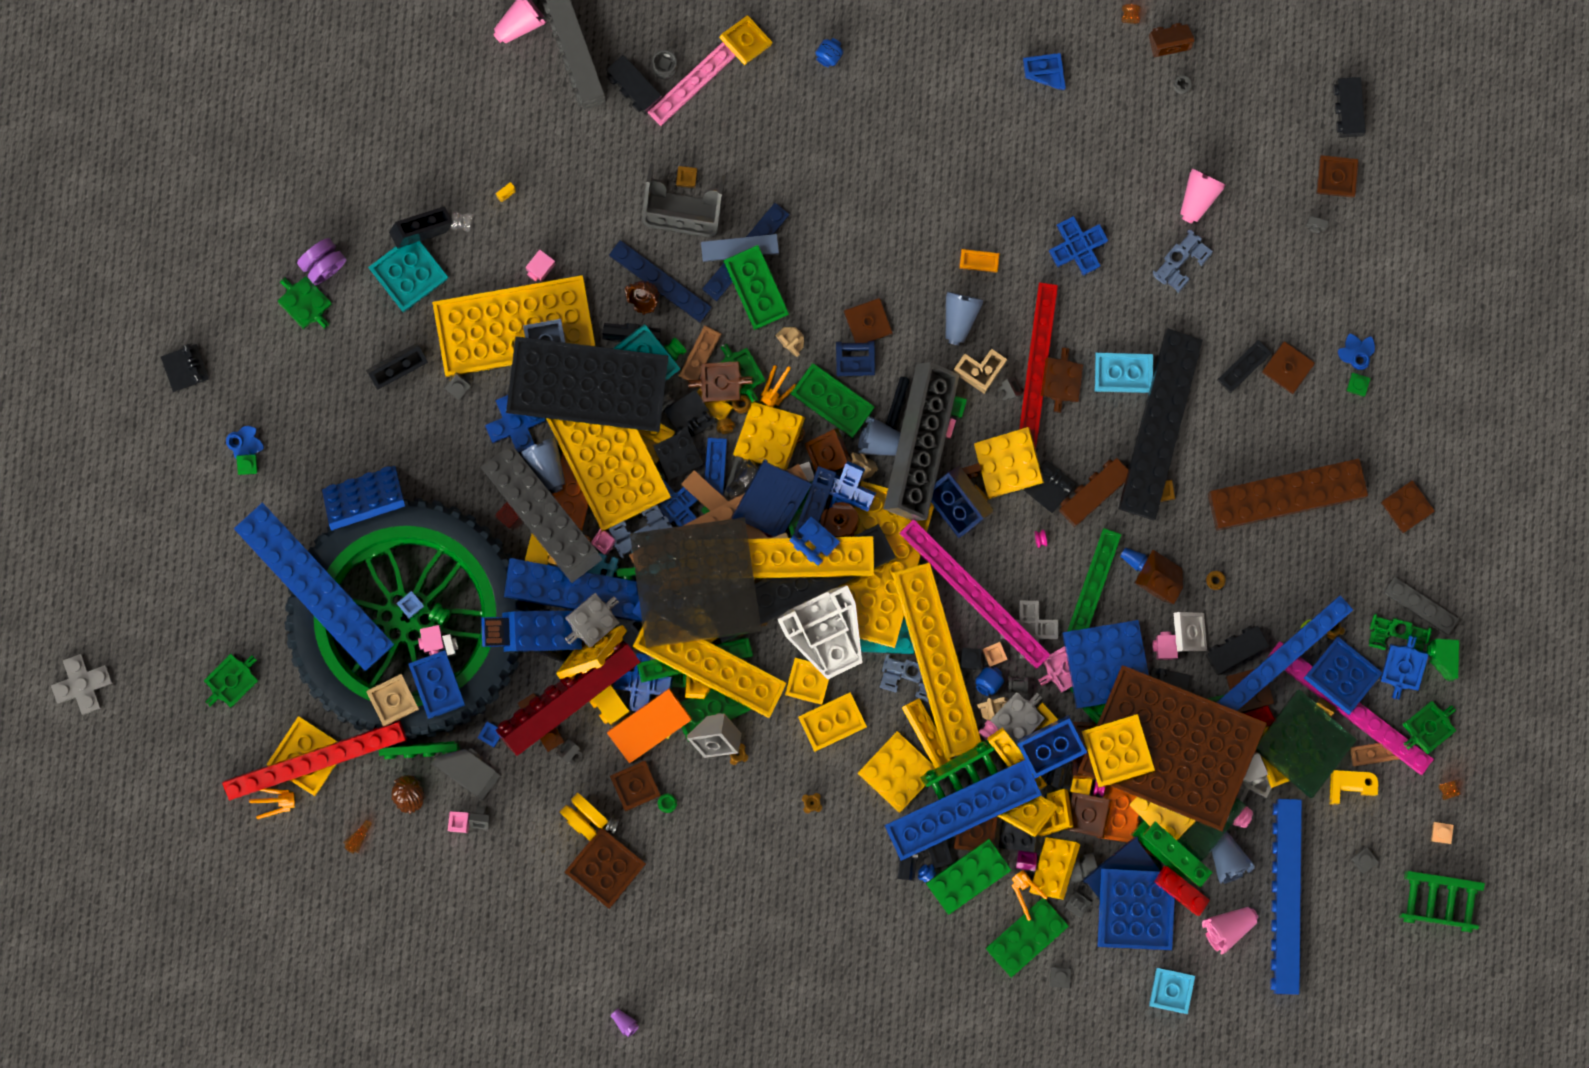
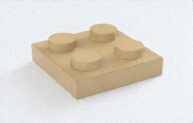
[366,674,419,727]

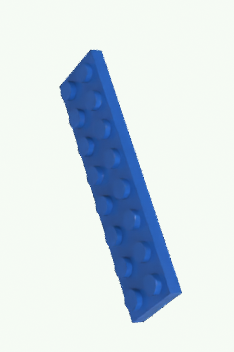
[504,558,660,623]
[884,760,1042,861]

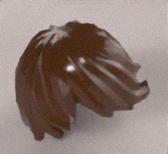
[625,281,659,315]
[391,775,425,814]

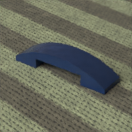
[793,466,836,538]

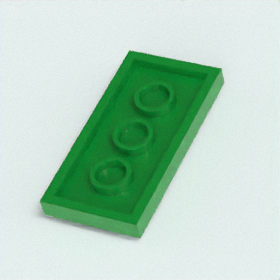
[723,244,789,330]
[790,363,875,439]
[680,689,752,742]
[379,741,460,759]
[926,838,1012,915]
[985,898,1069,978]

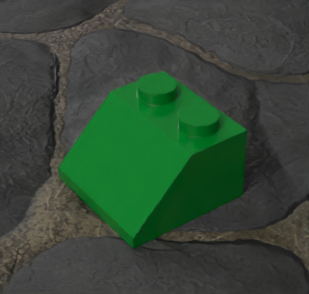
[1426,639,1459,682]

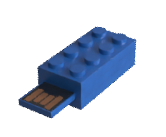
[481,611,582,652]

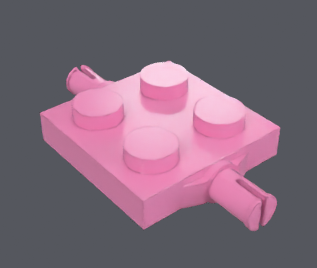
[1038,646,1072,693]

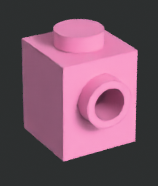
[526,250,556,282]
[418,625,445,656]
[1153,632,1178,660]

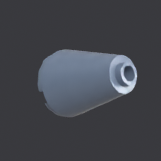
[945,292,983,346]
[858,417,901,456]
[521,438,565,494]
[1209,829,1255,884]

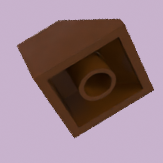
[1149,23,1194,58]
[1135,550,1183,604]

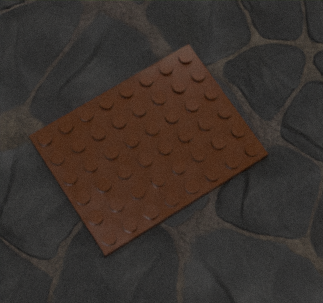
[1078,665,1267,832]

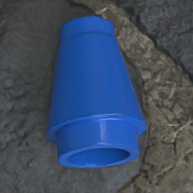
[1120,547,1148,572]

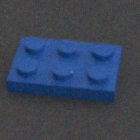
[409,650,465,719]

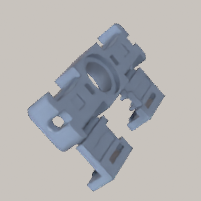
[1153,230,1213,293]
[609,505,673,558]
[880,654,929,702]

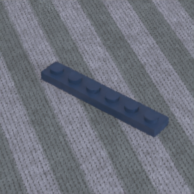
[702,203,789,302]
[609,240,712,323]

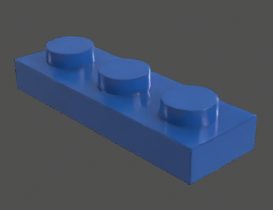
[705,438,727,496]

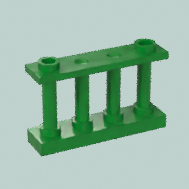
[920,740,998,799]
[1131,820,1213,887]
[1399,871,1485,933]

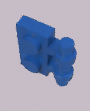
[789,517,840,566]

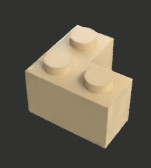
[953,349,1007,394]

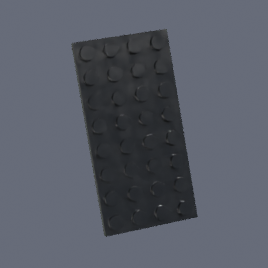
[506,336,669,432]

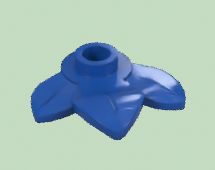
[1338,334,1375,370]
[226,426,264,458]

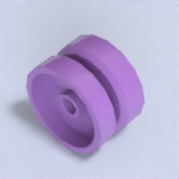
[297,238,346,285]

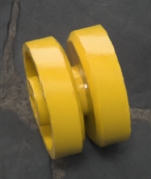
[559,792,609,841]

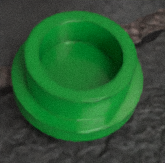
[658,794,677,813]

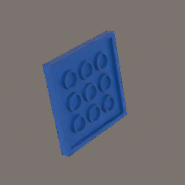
[322,466,405,530]
[1062,620,1149,709]
[1097,869,1176,950]

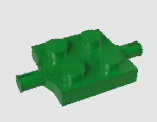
[277,276,332,330]
[719,344,766,403]
[204,654,258,708]
[1402,701,1456,754]

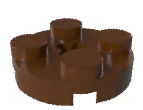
[821,502,860,537]

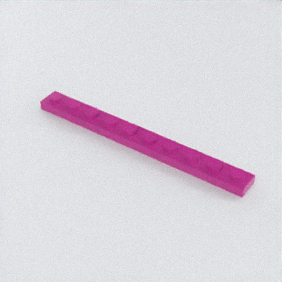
[899,519,1050,669]
[1267,641,1434,775]

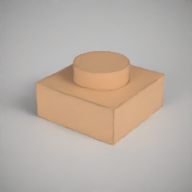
[982,642,1008,667]
[1431,822,1454,844]

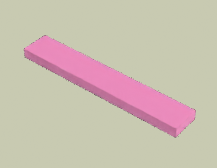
[648,42,736,126]

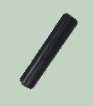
[886,376,910,429]

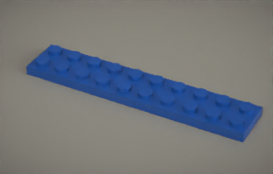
[234,502,394,671]

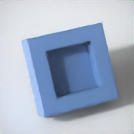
[396,591,424,619]

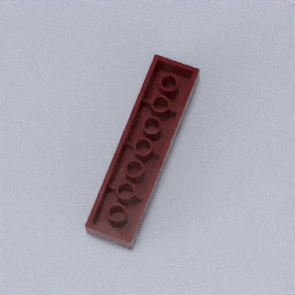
[495,640,640,756]

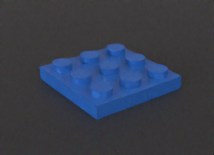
[1304,636,1382,715]

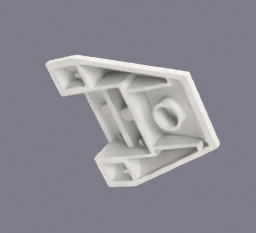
[777,585,862,679]

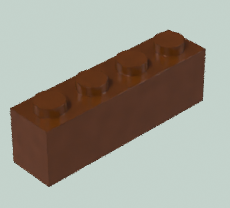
[1059,458,1128,528]

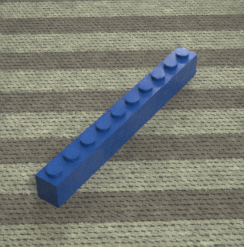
[1216,595,1353,711]
[1270,799,1302,995]

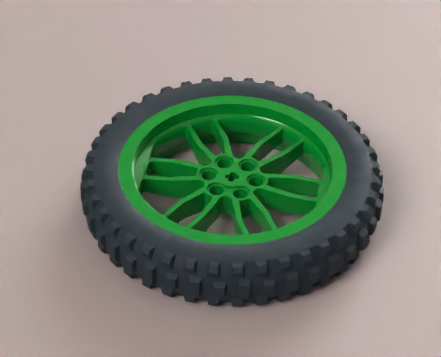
[284,497,528,740]

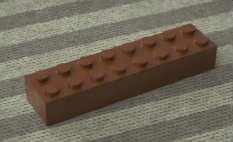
[1208,459,1368,531]

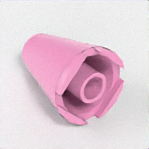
[493,0,547,43]
[1180,169,1226,224]
[1202,907,1258,954]

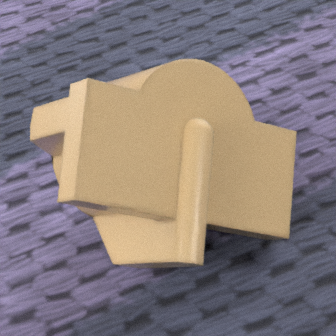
[775,327,804,357]
[851,452,878,482]
[977,697,1008,721]

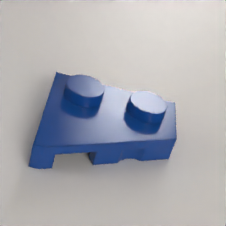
[1023,53,1066,90]

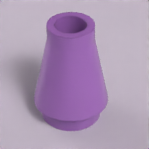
[611,1008,639,1037]

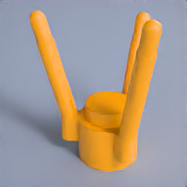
[760,365,797,408]
[249,788,295,819]
[1012,870,1048,921]

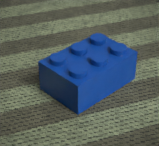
[1017,715,1087,778]

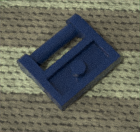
[836,341,875,376]

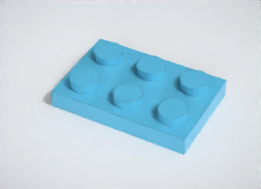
[1094,353,1153,393]

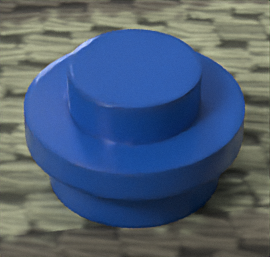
[918,864,936,882]

